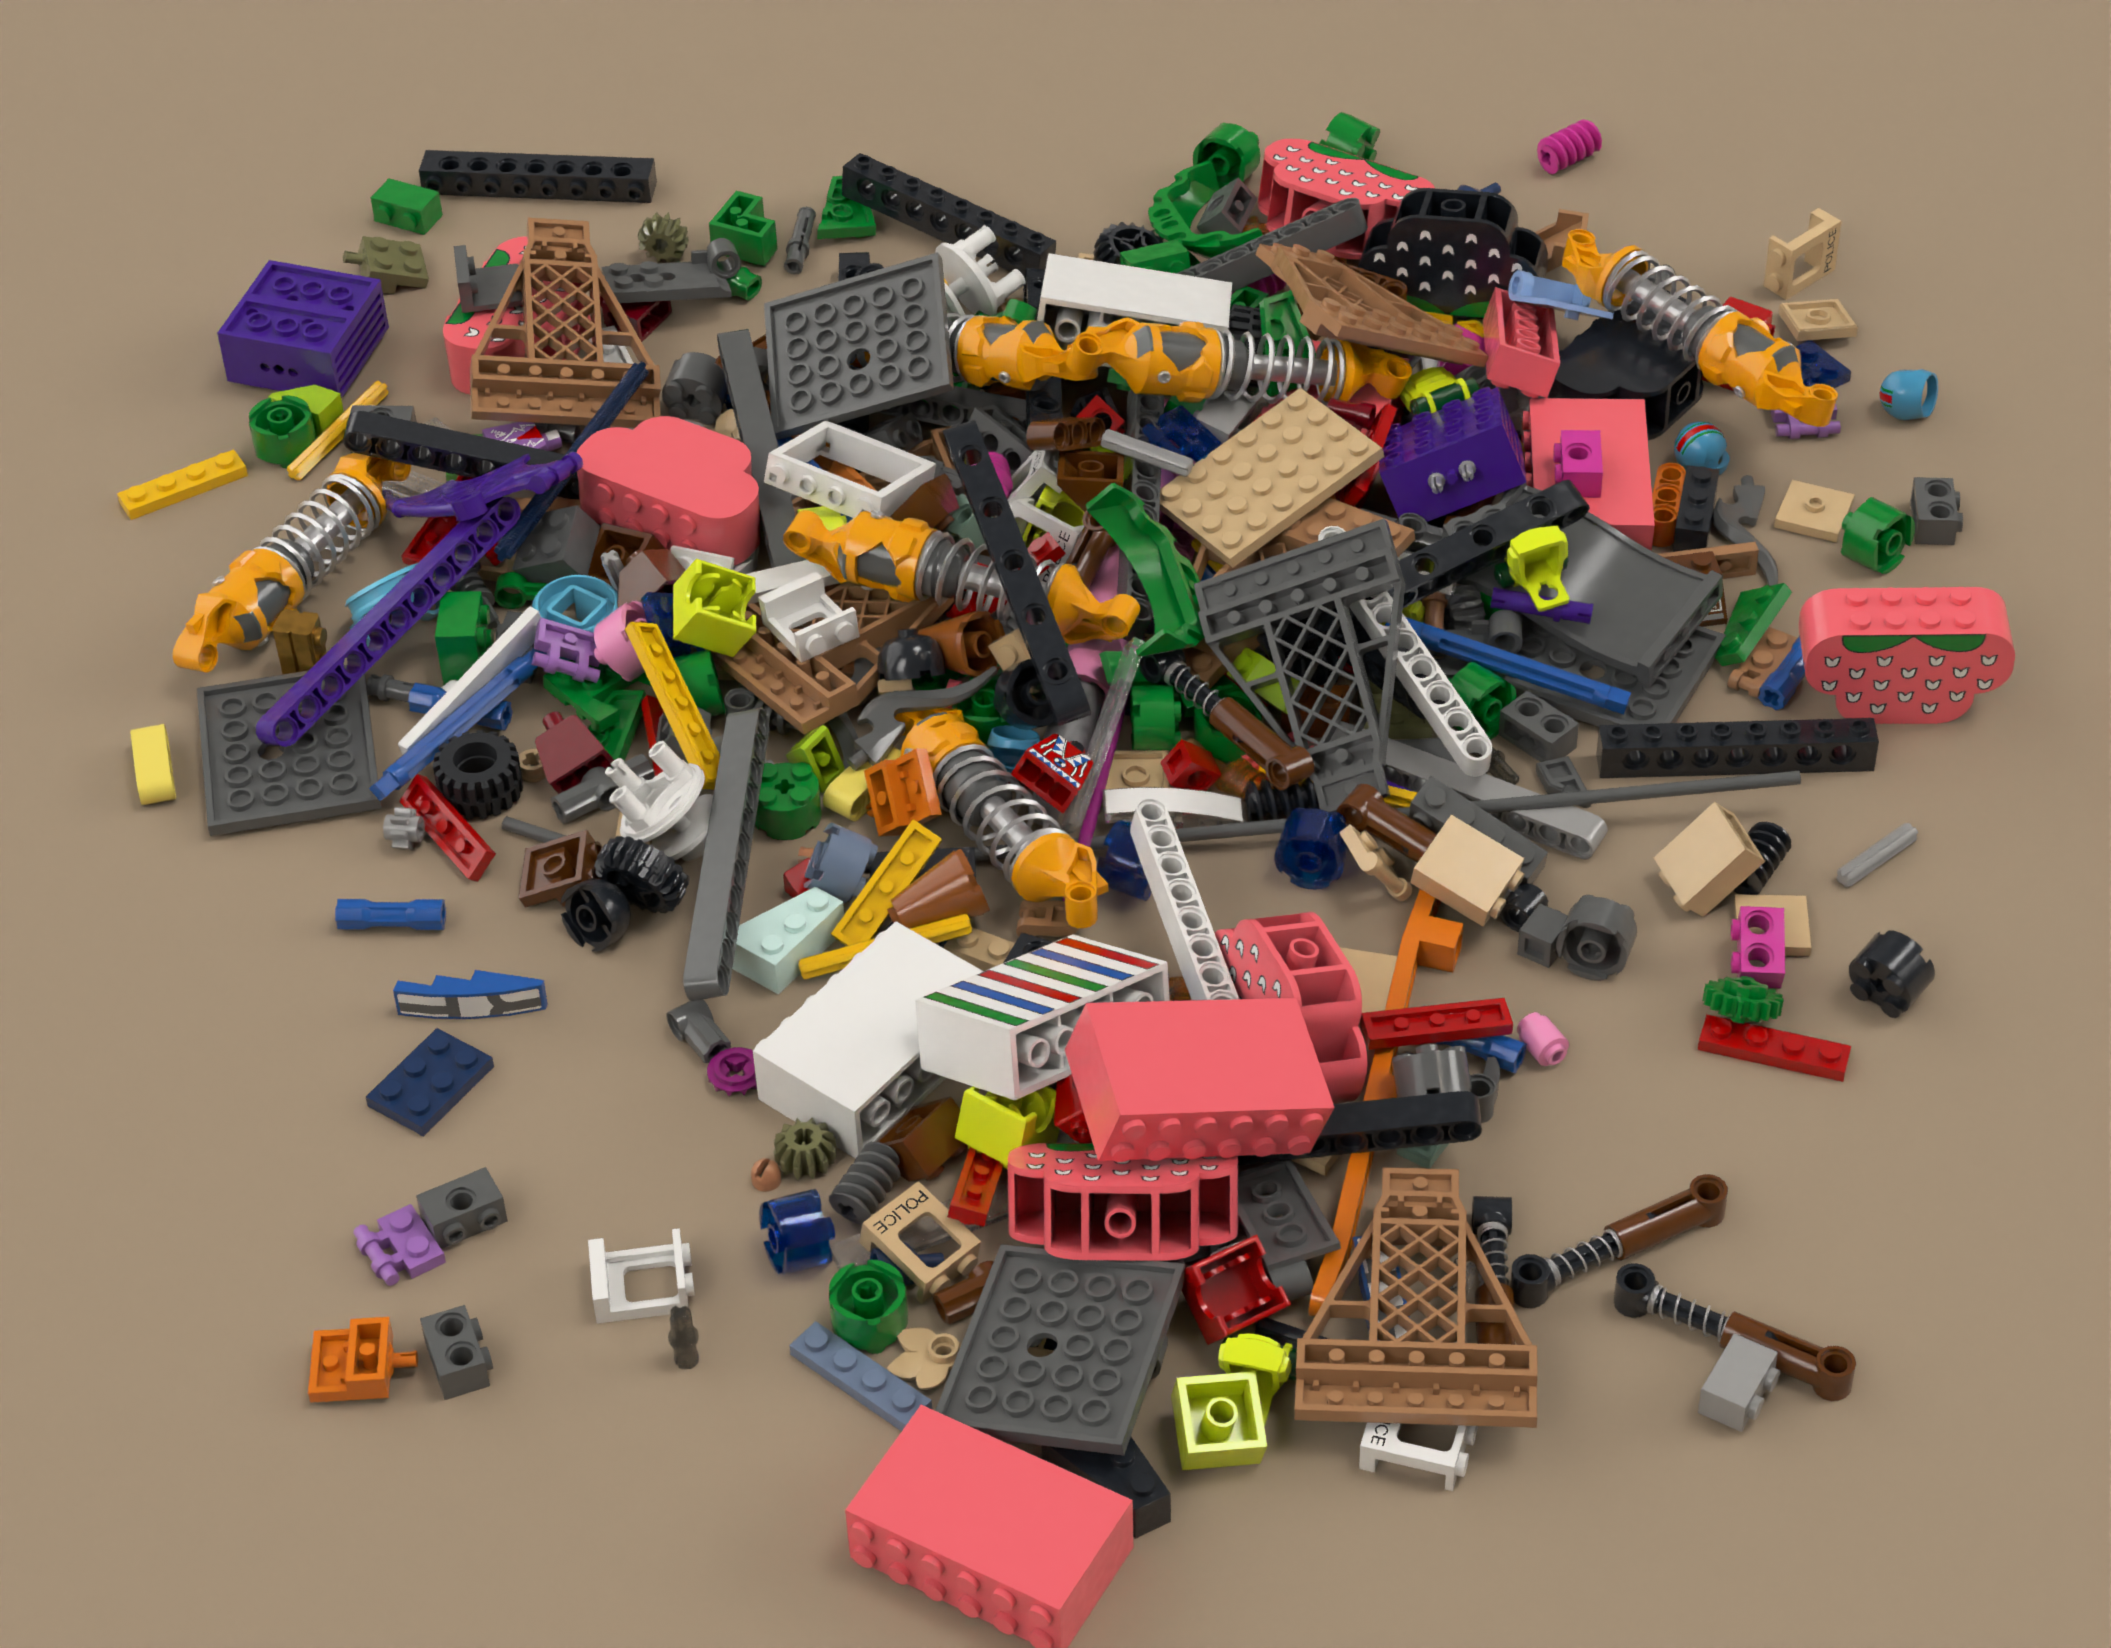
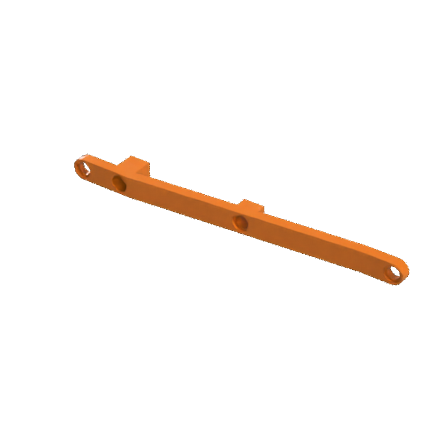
[1308,889,1464,1317]

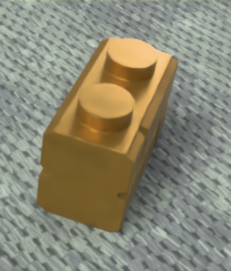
[272,609,327,675]

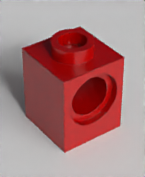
[1076,395,1126,434]
[1160,739,1221,792]

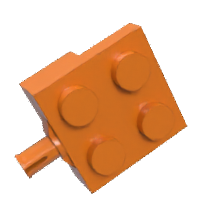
[864,748,942,836]
[308,1317,418,1403]

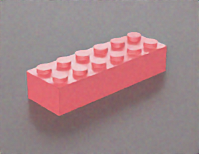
[1483,287,1560,398]

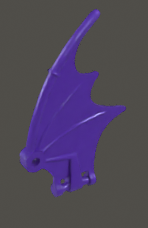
[382,452,583,521]

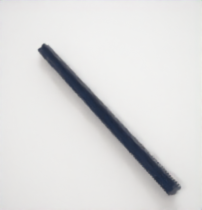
[494,361,649,562]

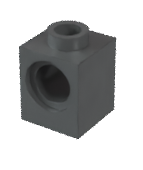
[1517,904,1570,968]

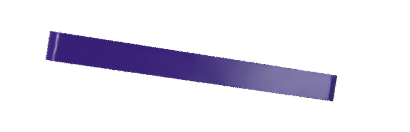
[256,497,521,747]

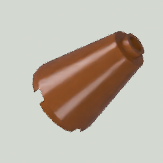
[918,611,1005,678]
[887,848,990,929]

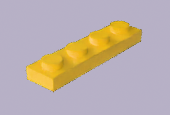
[117,449,248,520]
[831,819,942,946]

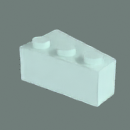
[732,887,844,995]

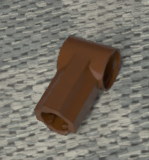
[933,1261,994,1325]

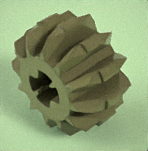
[638,212,689,263]
[773,1117,837,1181]

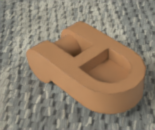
[1016,900,1080,937]

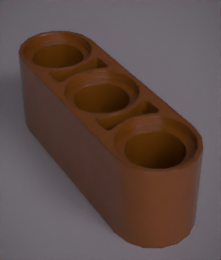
[1026,417,1106,451]

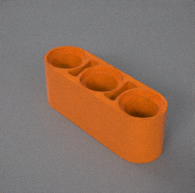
[1652,463,1686,547]

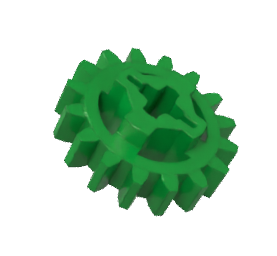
[1702,976,1784,1024]

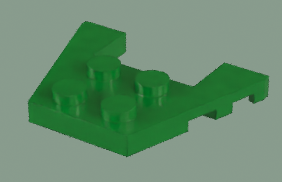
[543,660,652,733]

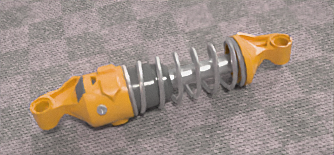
[895,708,1109,928]

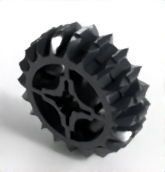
[1093,222,1164,265]
[594,836,689,913]

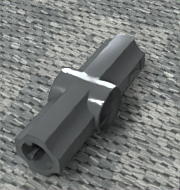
[551,753,655,824]

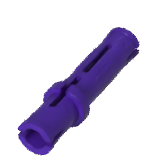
[1490,587,1594,625]

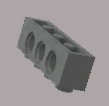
[968,405,1047,502]

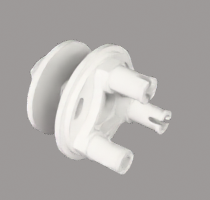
[935,225,1026,323]
[605,740,713,861]

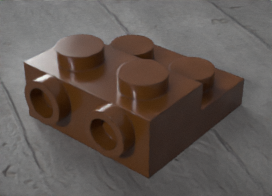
[519,830,603,907]

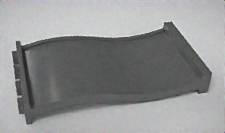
[1453,483,1723,687]

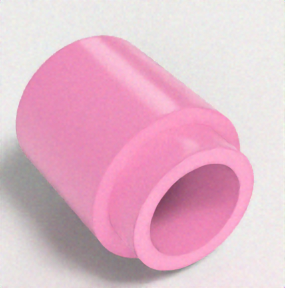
[1517,1012,1569,1066]

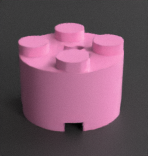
[594,601,670,681]

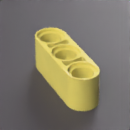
[130,724,176,805]
[823,747,901,821]

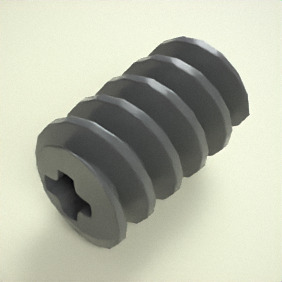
[829,1141,901,1225]

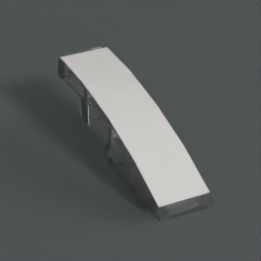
[1103,787,1246,829]

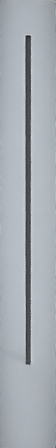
[864,771,1801,872]

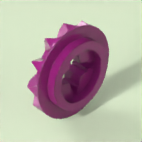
[707,1047,757,1097]

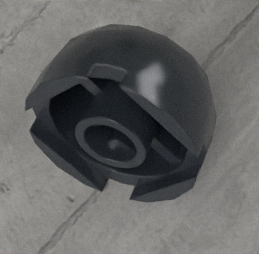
[877,628,946,681]
[561,879,631,952]

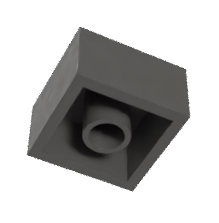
[512,505,600,583]

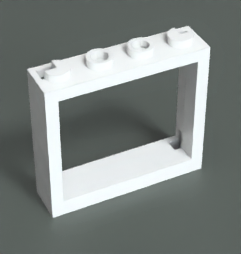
[764,421,936,518]

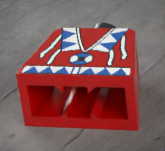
[1011,733,1094,814]

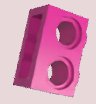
[1731,906,1785,988]

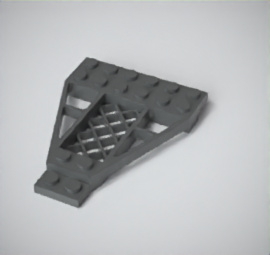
[1194,518,1405,815]

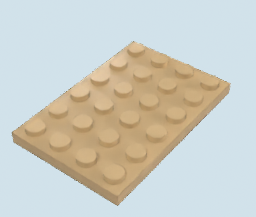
[1159,388,1384,568]

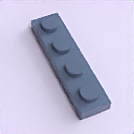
[789,1321,932,1431]

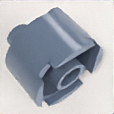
[804,822,878,904]

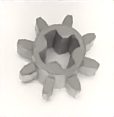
[383,807,425,849]

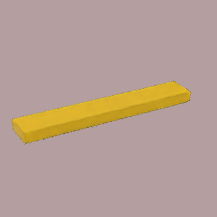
[625,622,720,790]

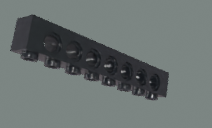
[419,150,657,203]
[842,153,1056,277]
[1596,718,1879,778]

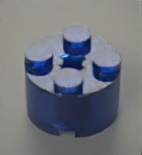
[1274,808,1349,890]
[1097,820,1152,901]
[759,1189,835,1275]

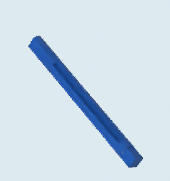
[1385,617,1631,715]
[369,647,547,801]

